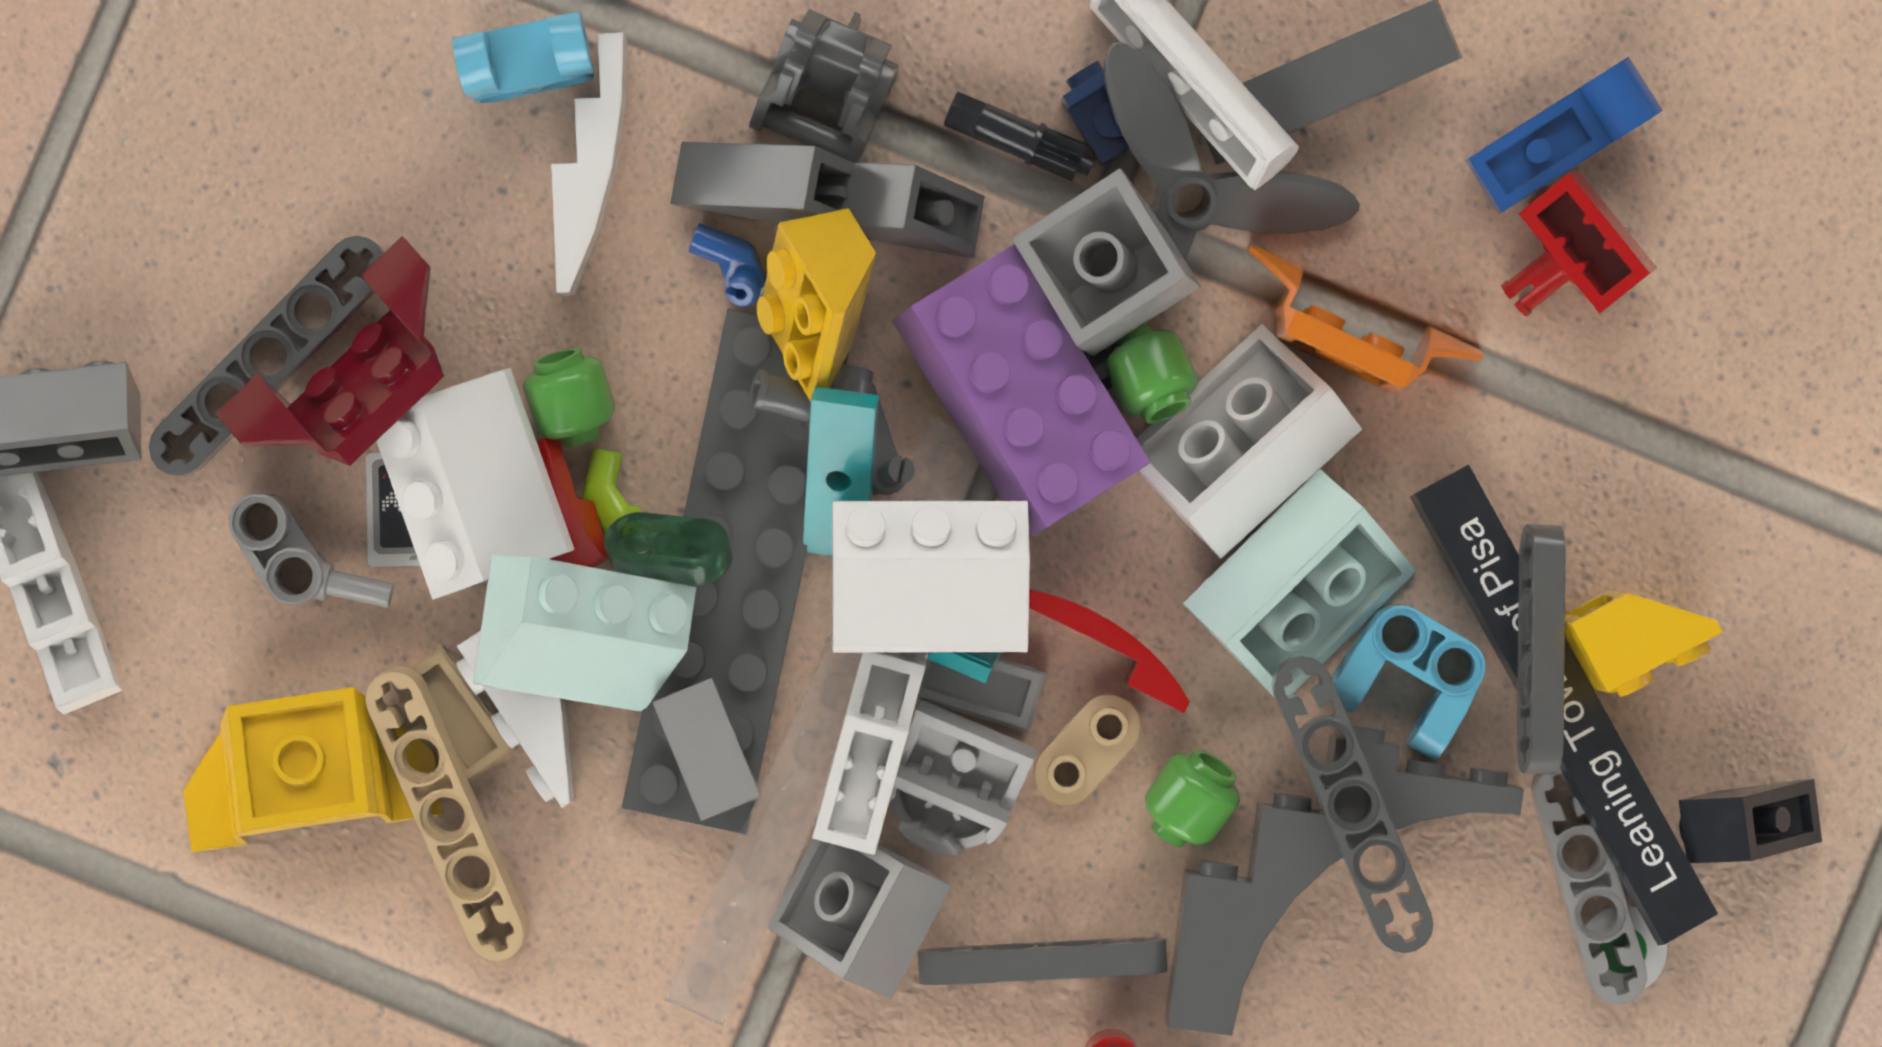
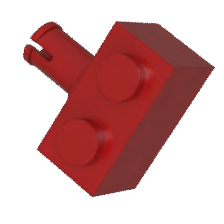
[1501,169,1657,316]

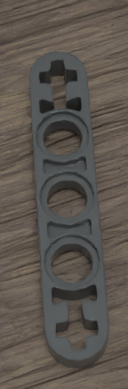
[149,236,385,476]
[1271,656,1434,953]

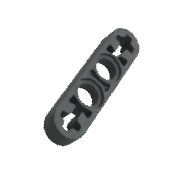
[1517,524,1566,775]
[918,937,1168,985]

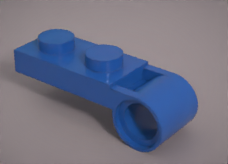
[1465,56,1663,214]

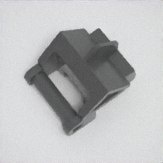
[749,9,898,163]

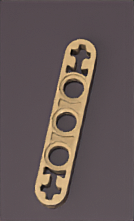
[365,666,530,962]

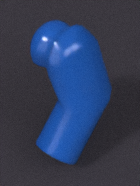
[688,223,766,307]

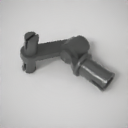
[749,364,915,495]

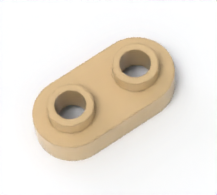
[1034,693,1141,806]

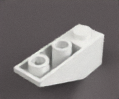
[456,631,575,808]

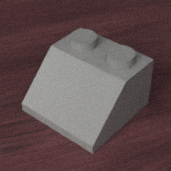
[1012,168,1201,356]
[765,839,952,999]

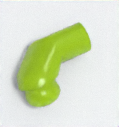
[582,447,644,539]

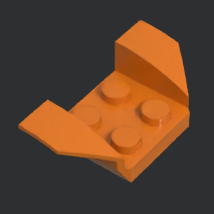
[1247,242,1484,392]

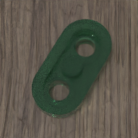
[604,512,733,585]

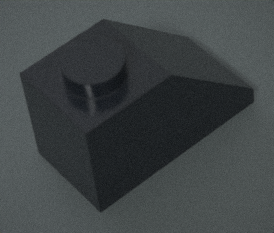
[1678,779,1822,863]

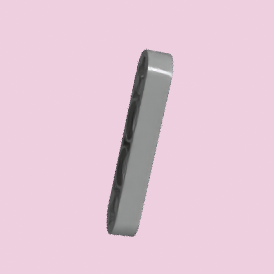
[1531,769,1647,1005]

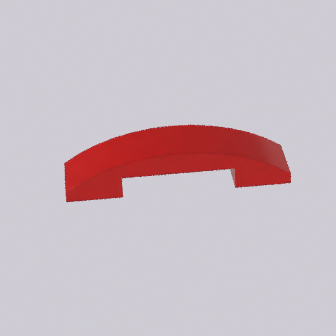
[1029,588,1190,713]

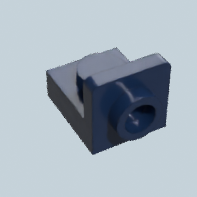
[1061,61,1129,166]

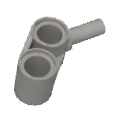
[229,494,394,608]

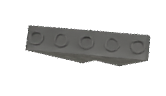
[670,142,985,258]

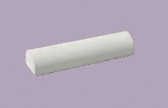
[1089,0,1299,190]

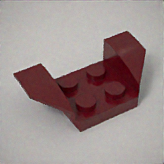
[216,236,444,466]

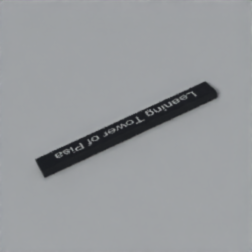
[1410,464,1718,946]

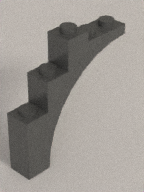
[1164,726,1524,1036]

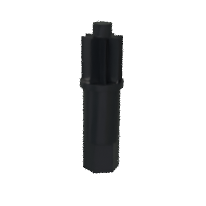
[944,91,1095,181]

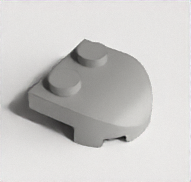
[889,699,1038,855]

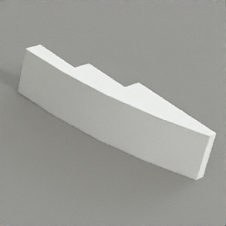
[551,32,628,296]
[0,472,123,714]
[812,652,929,855]

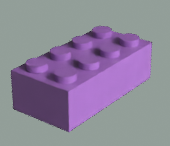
[892,244,1151,537]

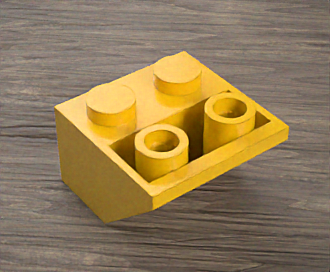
[757,208,876,402]
[1565,591,1723,697]

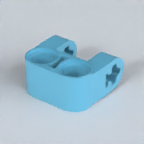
[452,10,594,104]
[1332,604,1486,762]

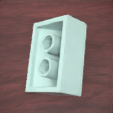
[1183,469,1417,697]
[473,555,696,712]

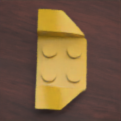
[183,687,444,853]

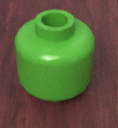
[1105,324,1198,424]
[523,348,615,447]
[1145,749,1240,847]

